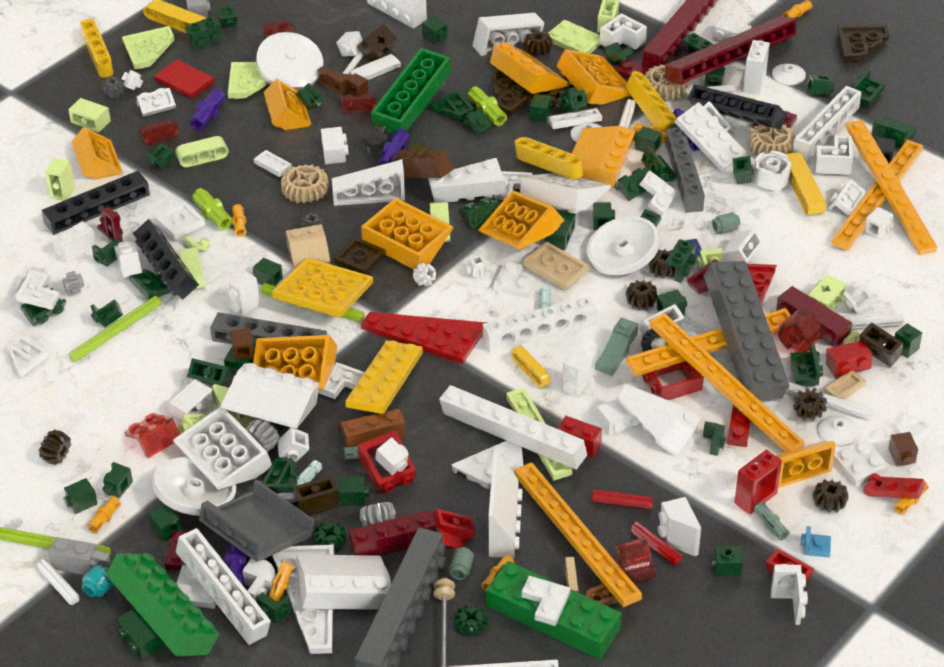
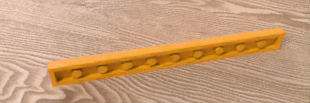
[845,120,937,255]
[832,140,924,251]
[625,308,796,377]
[649,312,805,452]
[514,463,642,607]

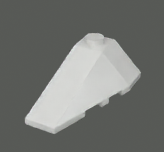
[616,384,701,456]

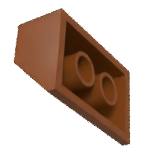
[337,408,406,448]

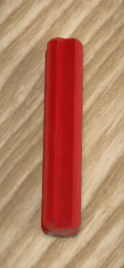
[592,490,653,509]
[631,522,682,565]

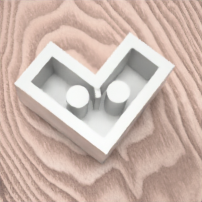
[600,13,647,50]
[815,135,853,175]

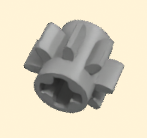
[62,271,84,294]

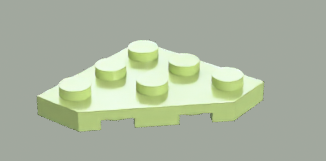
[122,26,174,70]
[228,62,269,99]

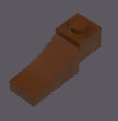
[317,67,369,99]

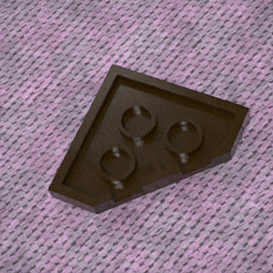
[837,25,889,62]
[492,70,541,116]

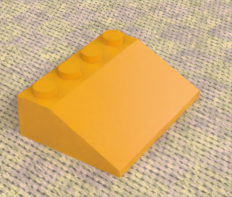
[490,42,570,94]
[556,49,631,105]
[572,126,635,189]
[478,190,564,250]
[361,198,453,269]
[253,335,337,390]

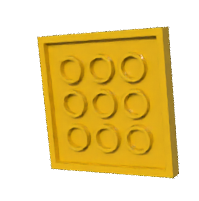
[272,258,373,318]

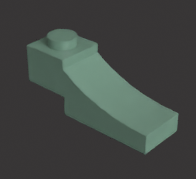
[595,317,638,376]

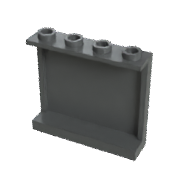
[199,480,314,562]

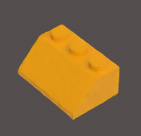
[264,78,311,130]
[71,127,123,180]
[775,441,836,488]

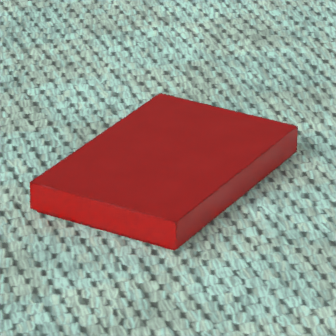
[154,60,214,99]

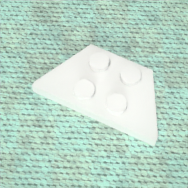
[452,441,523,489]

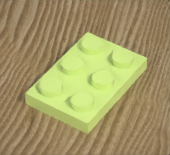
[548,20,601,54]

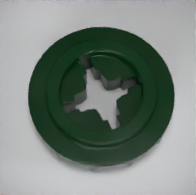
[313,521,347,549]
[454,604,489,635]

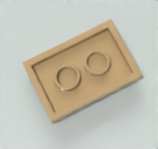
[523,241,589,290]

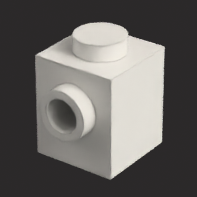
[336,31,363,57]
[864,207,894,239]
[278,427,309,463]
[375,437,409,475]

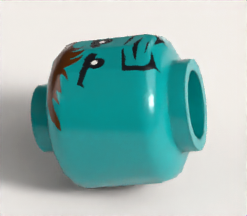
[82,565,114,597]

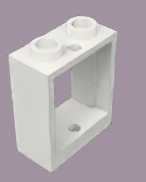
[743,40,770,95]

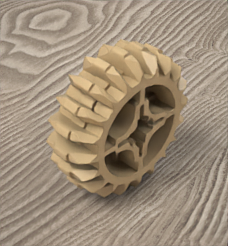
[645,64,689,101]
[749,125,795,155]
[281,164,329,204]

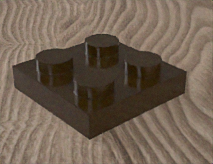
[334,237,386,275]

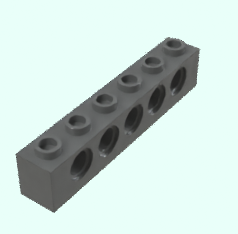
[665,127,705,213]
[210,312,327,345]

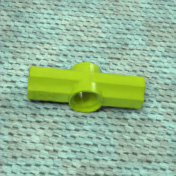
[468,86,507,126]
[192,188,232,230]

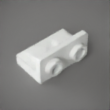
[136,88,176,117]
[828,179,867,216]

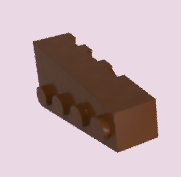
[391,143,454,178]

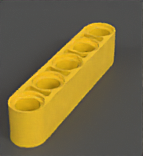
[143,0,207,34]
[80,19,113,78]
[625,71,677,132]
[515,137,583,179]
[785,152,826,215]

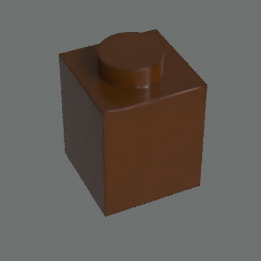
[231,328,254,360]
[888,432,919,466]

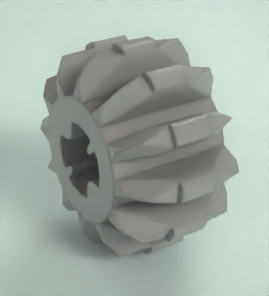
[246,418,280,452]
[360,502,396,527]

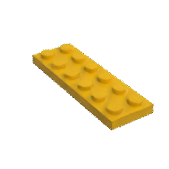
[346,341,423,414]

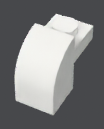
[242,558,276,603]

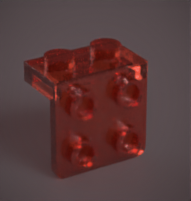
[124,413,181,458]

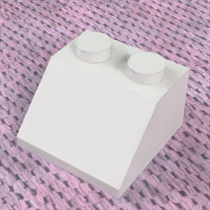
[657,497,701,556]

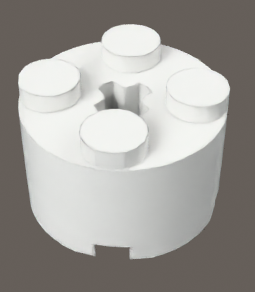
[754,151,791,192]

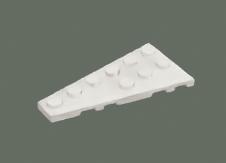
[272,545,334,654]

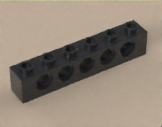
[687,84,788,130]
[41,171,150,235]
[133,219,199,300]

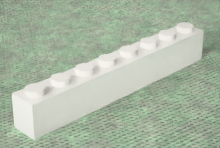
[439,385,587,470]

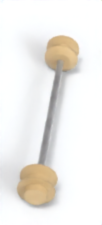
[434,578,455,667]

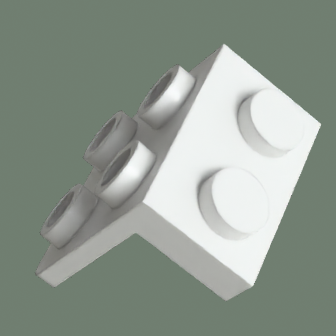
[770,564,808,625]

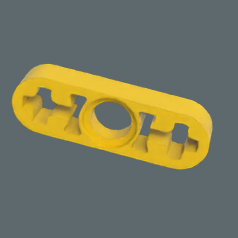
[511,345,551,388]

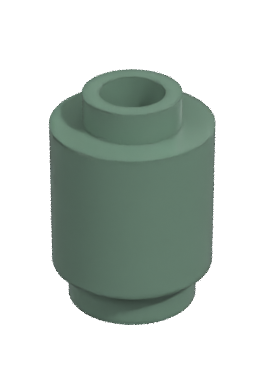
[712,212,740,234]
[449,547,474,580]

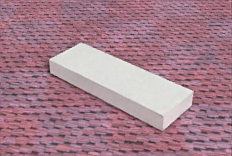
[349,54,401,80]
[548,108,602,129]

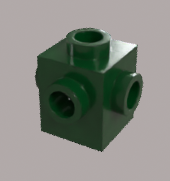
[560,87,587,113]

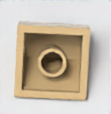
[286,224,331,269]

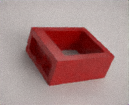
[642,361,704,400]
[357,430,416,494]
[734,449,782,515]

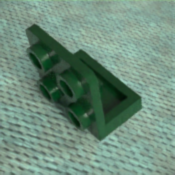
[871,117,916,148]

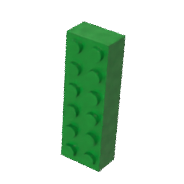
[371,48,451,134]
[106,553,220,656]
[486,561,622,659]

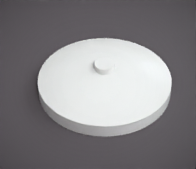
[256,32,323,91]
[587,216,660,275]
[153,457,236,516]

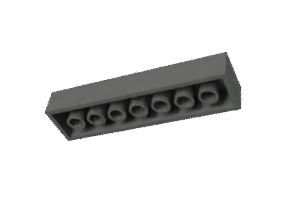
[704,261,790,400]
[355,527,446,667]

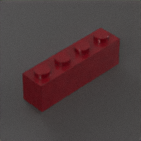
[776,286,852,347]
[349,510,436,556]

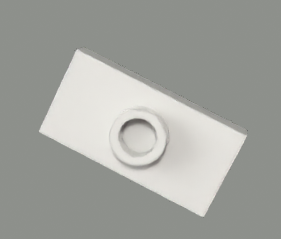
[254,150,292,177]

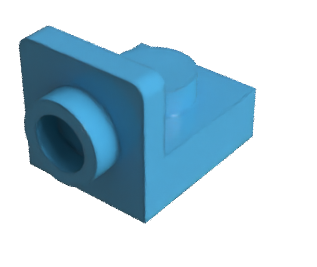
[800,526,831,558]

